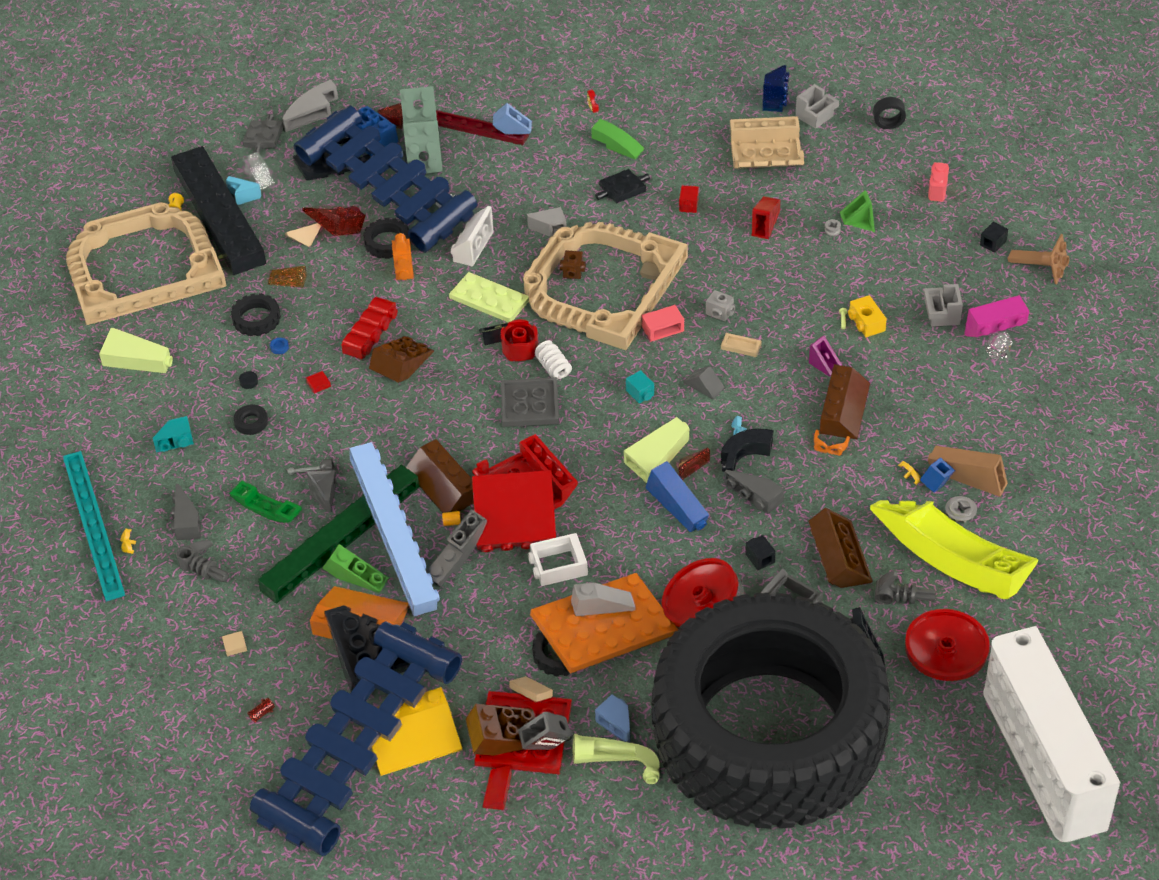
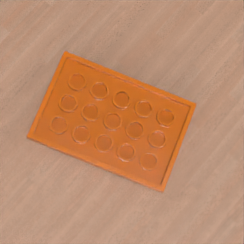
[530,573,678,674]

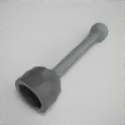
[287,459,334,475]

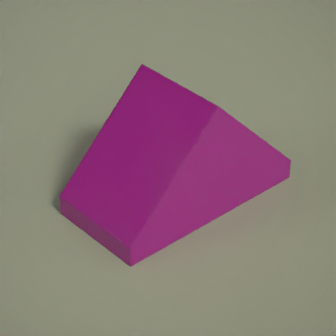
[809,335,842,377]

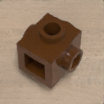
[560,250,586,279]

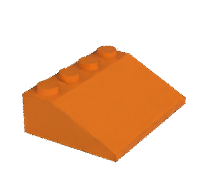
[310,586,409,639]

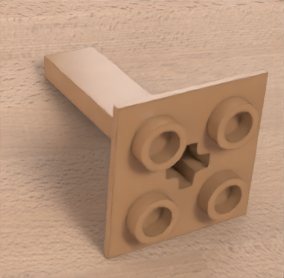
[1007,234,1069,285]

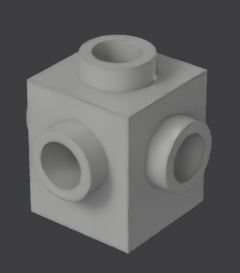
[706,290,735,321]

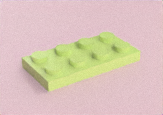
[449,272,529,322]

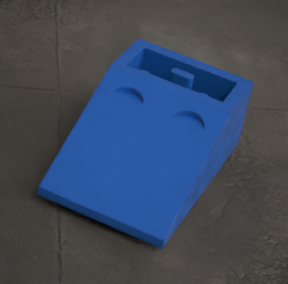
[357,106,399,157]

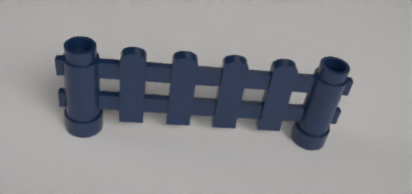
[294,105,478,253]
[250,621,462,856]

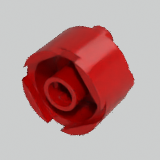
[501,319,539,361]

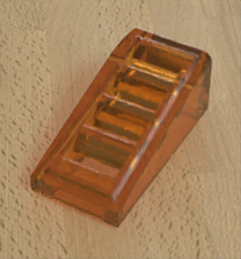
[268,266,307,287]

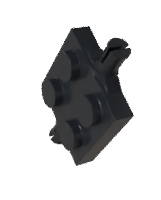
[595,169,650,203]

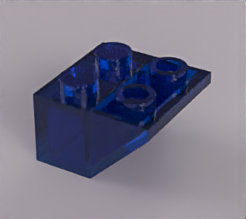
[762,65,789,112]

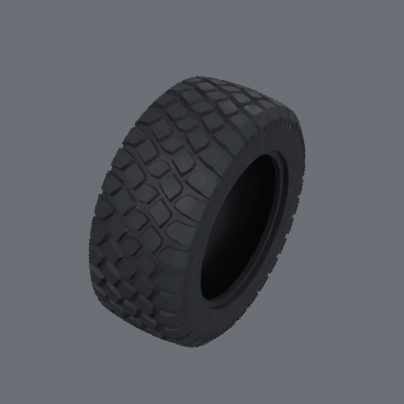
[651,593,890,829]

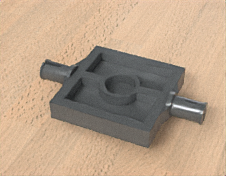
[242,114,284,156]

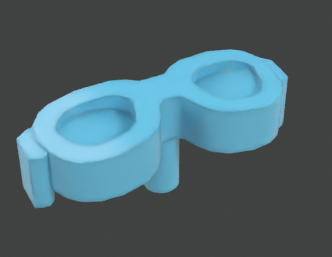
[731,416,747,435]

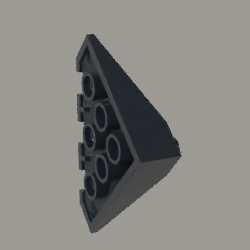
[324,605,410,692]

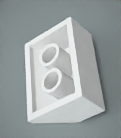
[451,206,493,266]

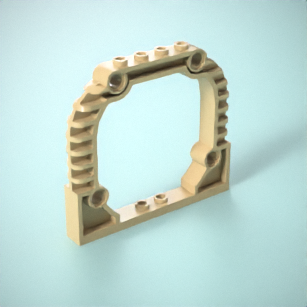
[66,202,226,325]
[523,222,688,350]

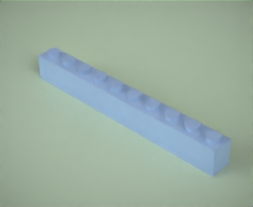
[350,442,440,616]

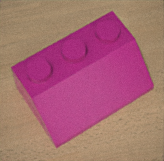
[965,295,1029,337]

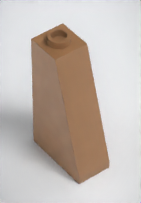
[928,446,1008,497]

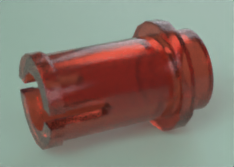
[247,698,275,723]

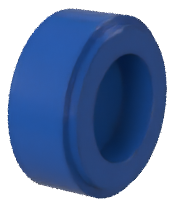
[270,338,289,354]

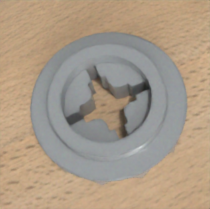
[945,496,977,523]

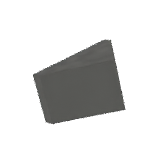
[683,366,725,400]

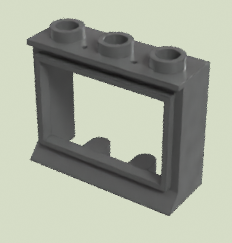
[760,568,824,604]

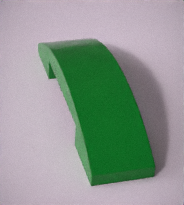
[229,481,302,523]

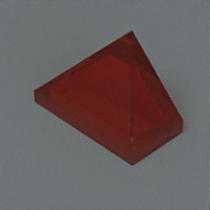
[679,447,710,480]

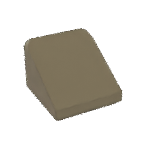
[640,261,660,280]

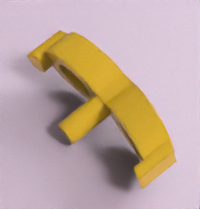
[898,461,921,485]
[120,529,136,554]

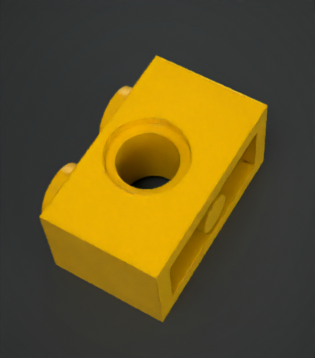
[848,295,887,337]

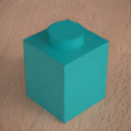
[626,370,654,404]

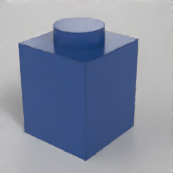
[920,457,955,493]

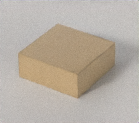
[222,631,247,656]

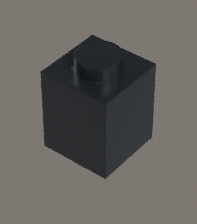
[980,221,1008,253]
[745,535,776,570]

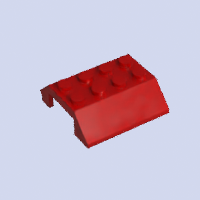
[472,434,578,510]

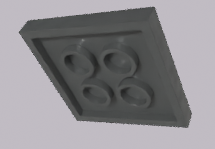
[501,377,559,427]

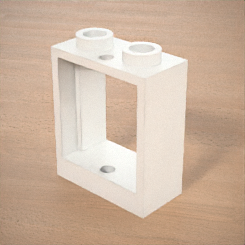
[528,533,588,586]

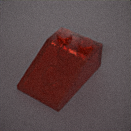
[302,205,366,236]

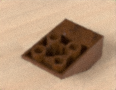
[369,336,434,383]
[466,704,535,755]

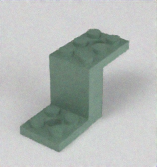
[400,86,443,173]

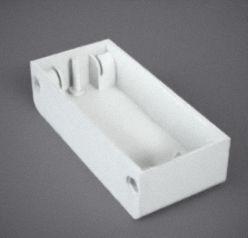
[983,626,1120,842]

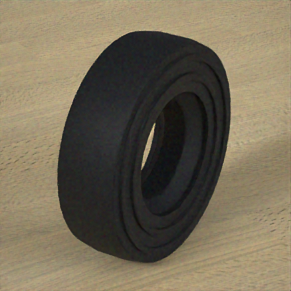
[233,404,268,435]

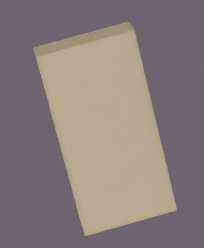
[721,333,762,357]
[509,676,553,702]

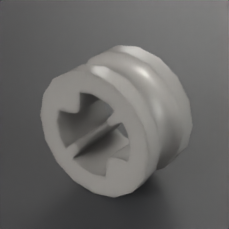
[825,219,841,236]

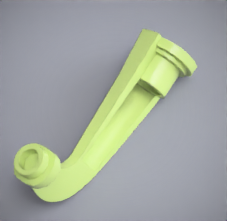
[572,734,660,784]

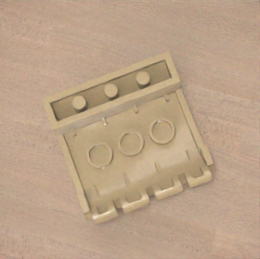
[730,116,804,169]

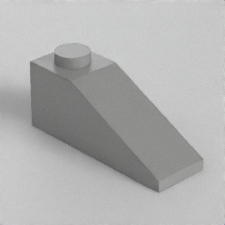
[571,583,636,616]

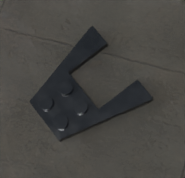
[293,136,371,181]

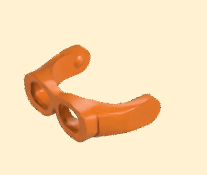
[814,430,850,456]

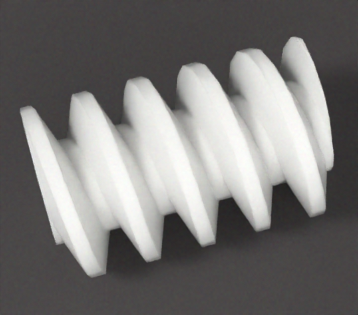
[535,340,572,379]

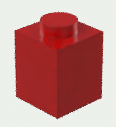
[679,185,699,213]

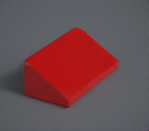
[483,766,512,810]

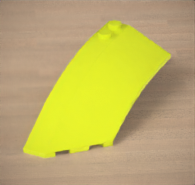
[870,500,1038,599]

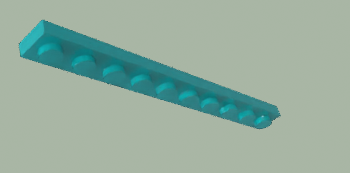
[63,451,126,602]

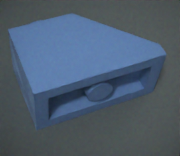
[493,103,532,134]
[595,694,630,743]

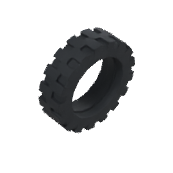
[363,218,411,259]
[231,293,281,336]
[532,632,577,677]

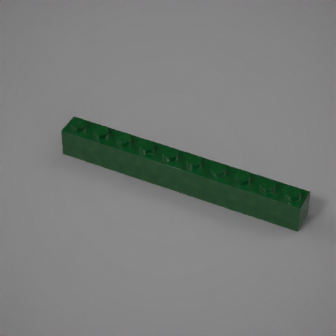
[258,464,419,604]

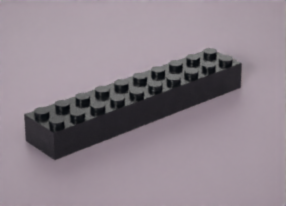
[171,146,266,276]

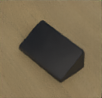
[479,322,508,345]

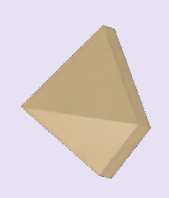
[285,223,321,246]

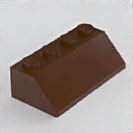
[820,364,870,440]
[406,439,474,513]
[809,507,873,588]

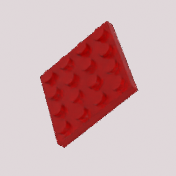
[474,691,572,774]

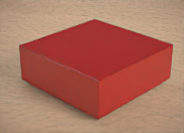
[306,371,331,394]

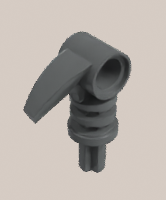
[176,540,229,582]
[875,571,936,605]

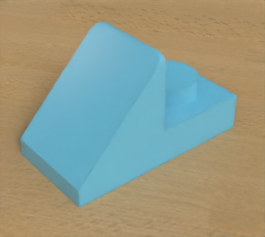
[226,176,261,205]

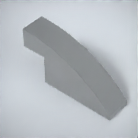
[282,80,338,132]

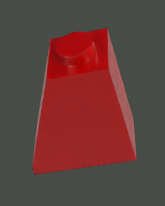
[752,196,781,239]

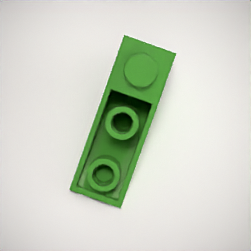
[322,544,389,593]

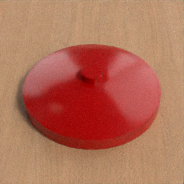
[662,558,738,627]
[905,609,990,681]

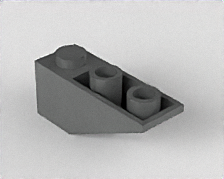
[724,470,784,514]
[171,484,201,540]

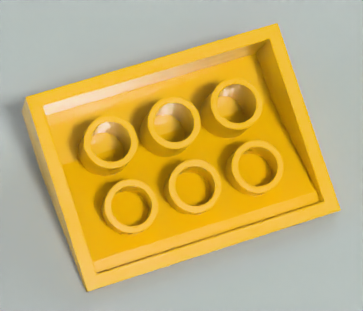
[371,687,462,776]

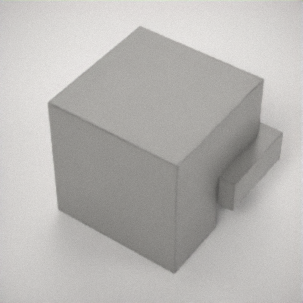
[796,84,839,129]
[923,284,963,326]

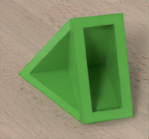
[839,191,875,232]

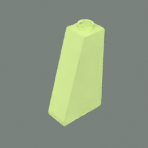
[99,328,173,373]
[624,417,690,483]

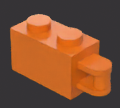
[392,233,414,280]

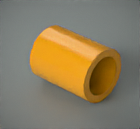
[442,511,461,527]

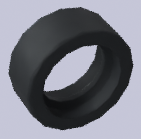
[873,97,906,129]

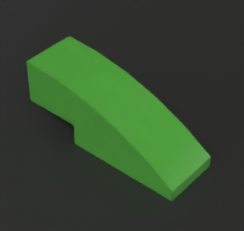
[591,119,644,159]

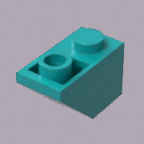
[153,416,194,453]

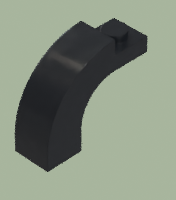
[721,428,774,472]

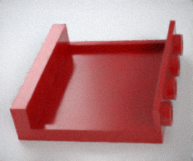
[472,470,556,552]

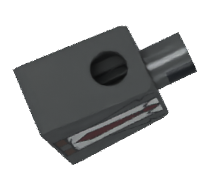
[518,712,573,750]

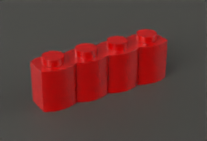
[341,297,398,359]

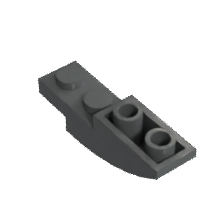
[426,509,487,587]

